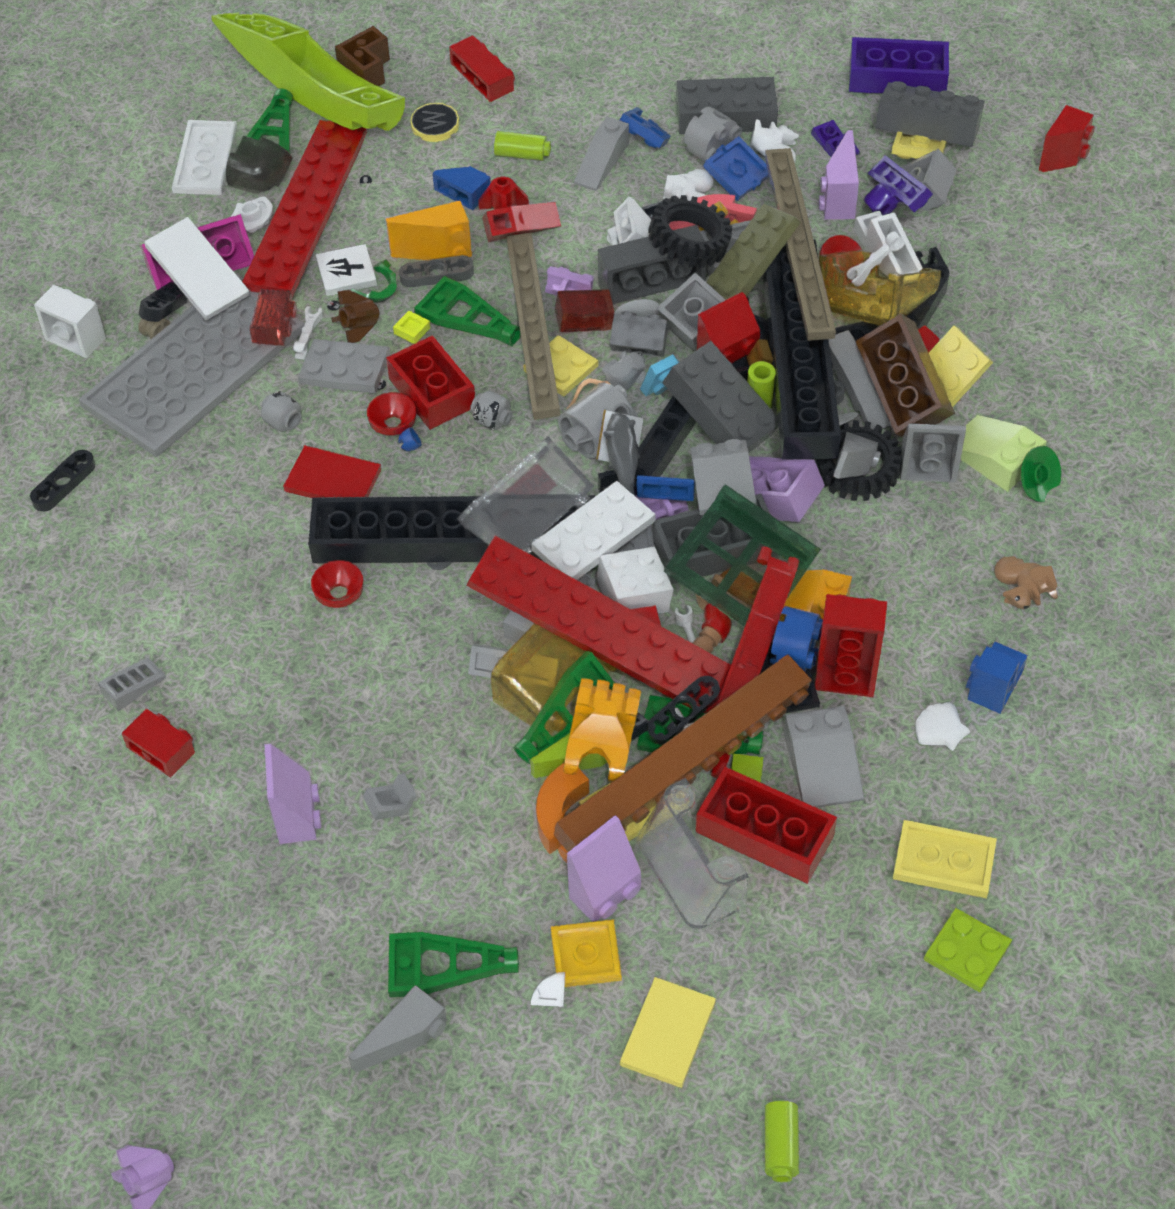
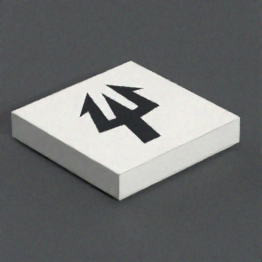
[316,244,377,296]

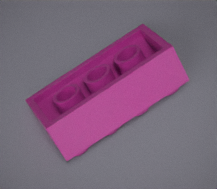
[140,214,254,290]

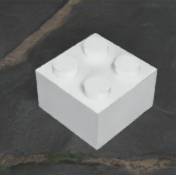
[34,285,106,358]
[596,546,673,614]

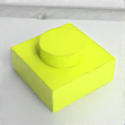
[393,311,430,344]

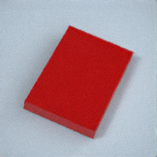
[283,445,382,498]

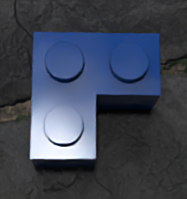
[966,642,1028,714]

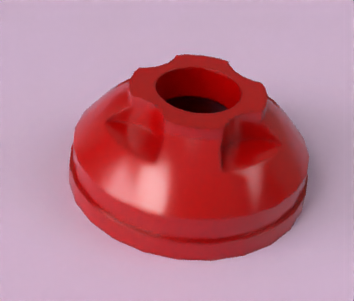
[367,392,416,436]
[311,560,364,608]

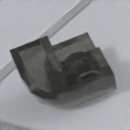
[226,136,293,194]

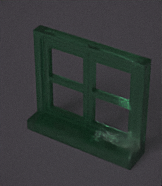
[663,484,821,627]

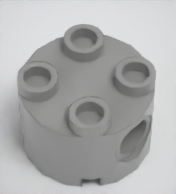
[683,107,742,162]

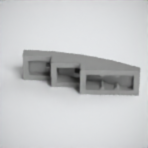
[829,330,892,430]

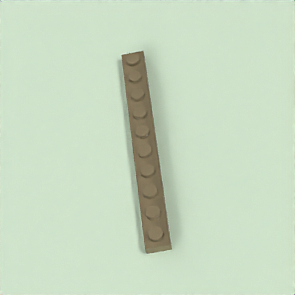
[765,148,836,341]
[506,233,561,420]

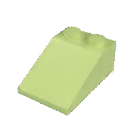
[961,415,1047,492]

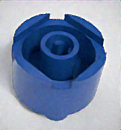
[770,606,823,672]

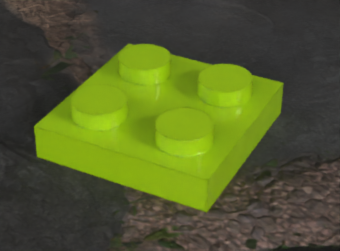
[924,908,1012,993]

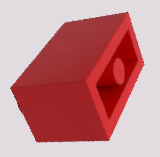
[122,708,195,778]

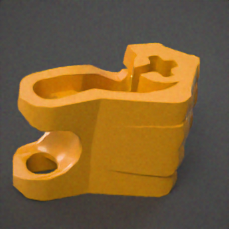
[563,678,641,783]

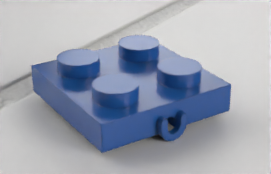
[703,136,769,201]

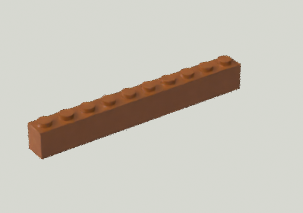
[554,654,812,852]

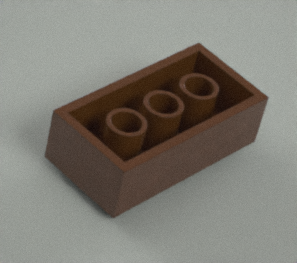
[855,314,955,437]

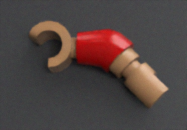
[692,574,732,653]

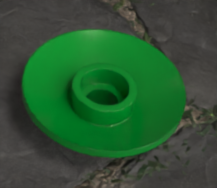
[1021,446,1061,502]

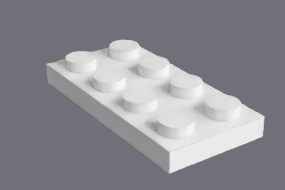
[531,481,656,580]

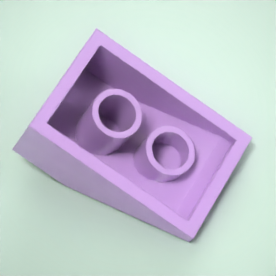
[819,130,859,220]
[749,456,825,522]
[264,744,322,844]
[567,815,641,922]

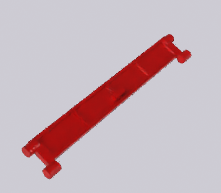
[711,547,800,779]

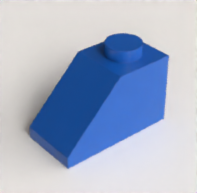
[433,166,491,211]

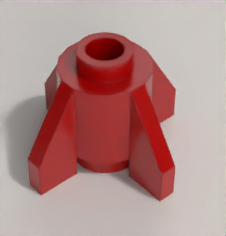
[478,176,529,210]

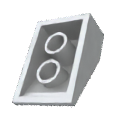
[900,424,966,482]
[690,439,757,515]
[784,706,864,808]

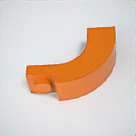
[536,763,589,863]

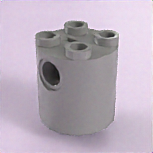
[558,382,639,459]

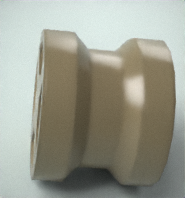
[138,318,171,339]

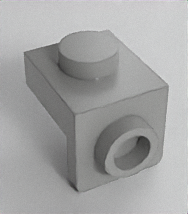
[362,773,416,820]

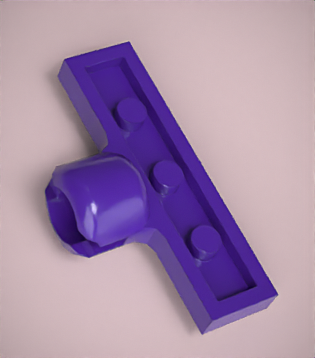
[864,155,933,216]

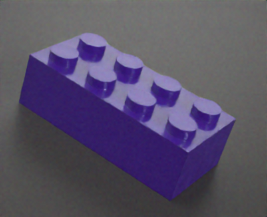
[849,37,949,94]

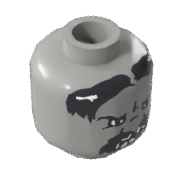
[471,390,513,431]
[261,391,302,432]

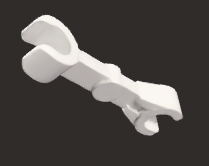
[846,231,905,286]
[293,306,323,360]

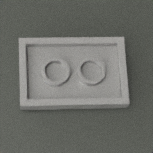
[298,339,390,393]

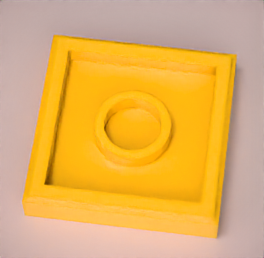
[551,919,622,987]

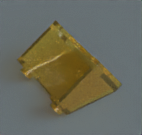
[819,250,941,326]
[491,623,617,735]

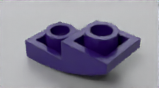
[811,120,860,157]

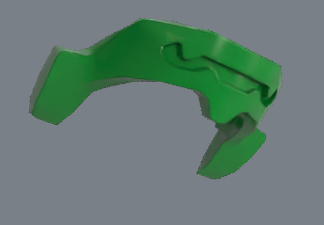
[337,259,397,303]

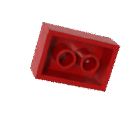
[386,335,475,430]

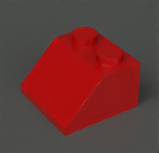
[1039,105,1095,172]
[697,292,760,364]

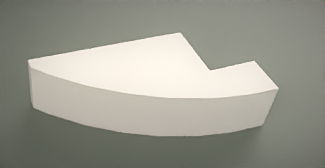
[853,211,925,284]

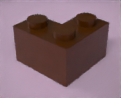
[335,26,390,86]

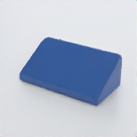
[637,476,695,501]

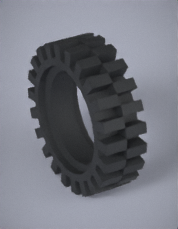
[648,195,733,268]
[815,420,902,501]

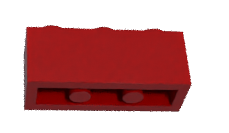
[449,35,515,102]

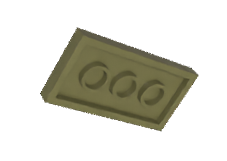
[706,204,801,300]

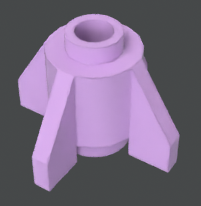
[111,1145,174,1209]

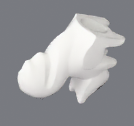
[749,119,799,163]
[662,169,714,201]

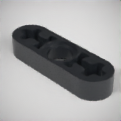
[138,282,188,322]
[30,450,95,512]
[648,676,720,745]

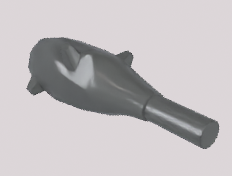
[603,413,640,496]

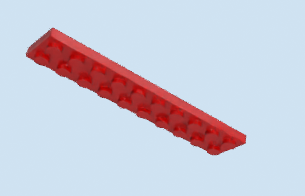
[242,120,367,298]
[466,535,731,714]

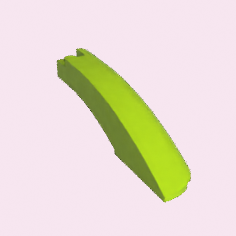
[211,12,405,131]

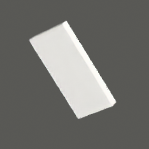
[172,120,237,195]
[145,217,249,321]

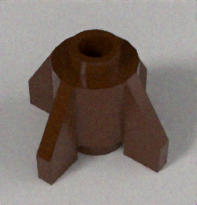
[331,290,380,343]

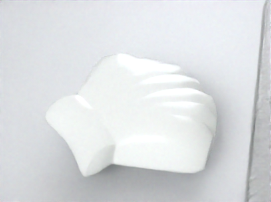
[231,197,273,233]
[915,702,970,751]

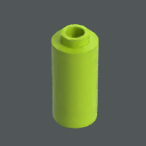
[494,131,551,161]
[747,361,776,409]
[765,1101,799,1183]

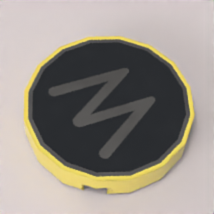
[410,103,459,142]

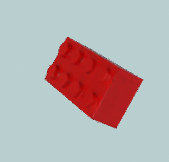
[815,594,888,698]
[696,766,837,884]

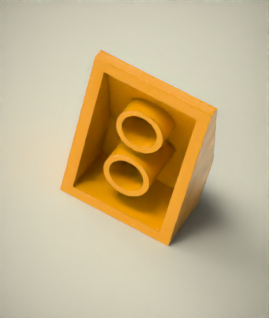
[386,200,472,260]
[777,569,852,625]

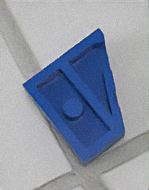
[619,107,671,148]

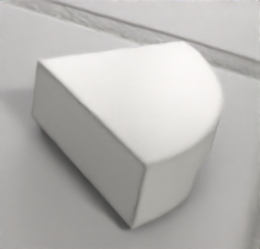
[531,972,565,1007]

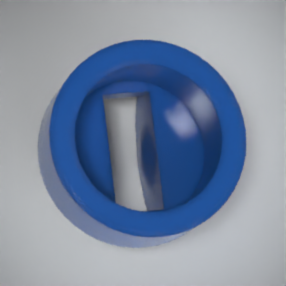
[398,427,422,452]

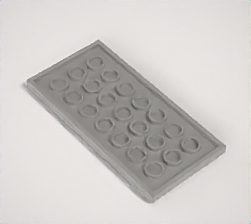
[78,291,305,458]

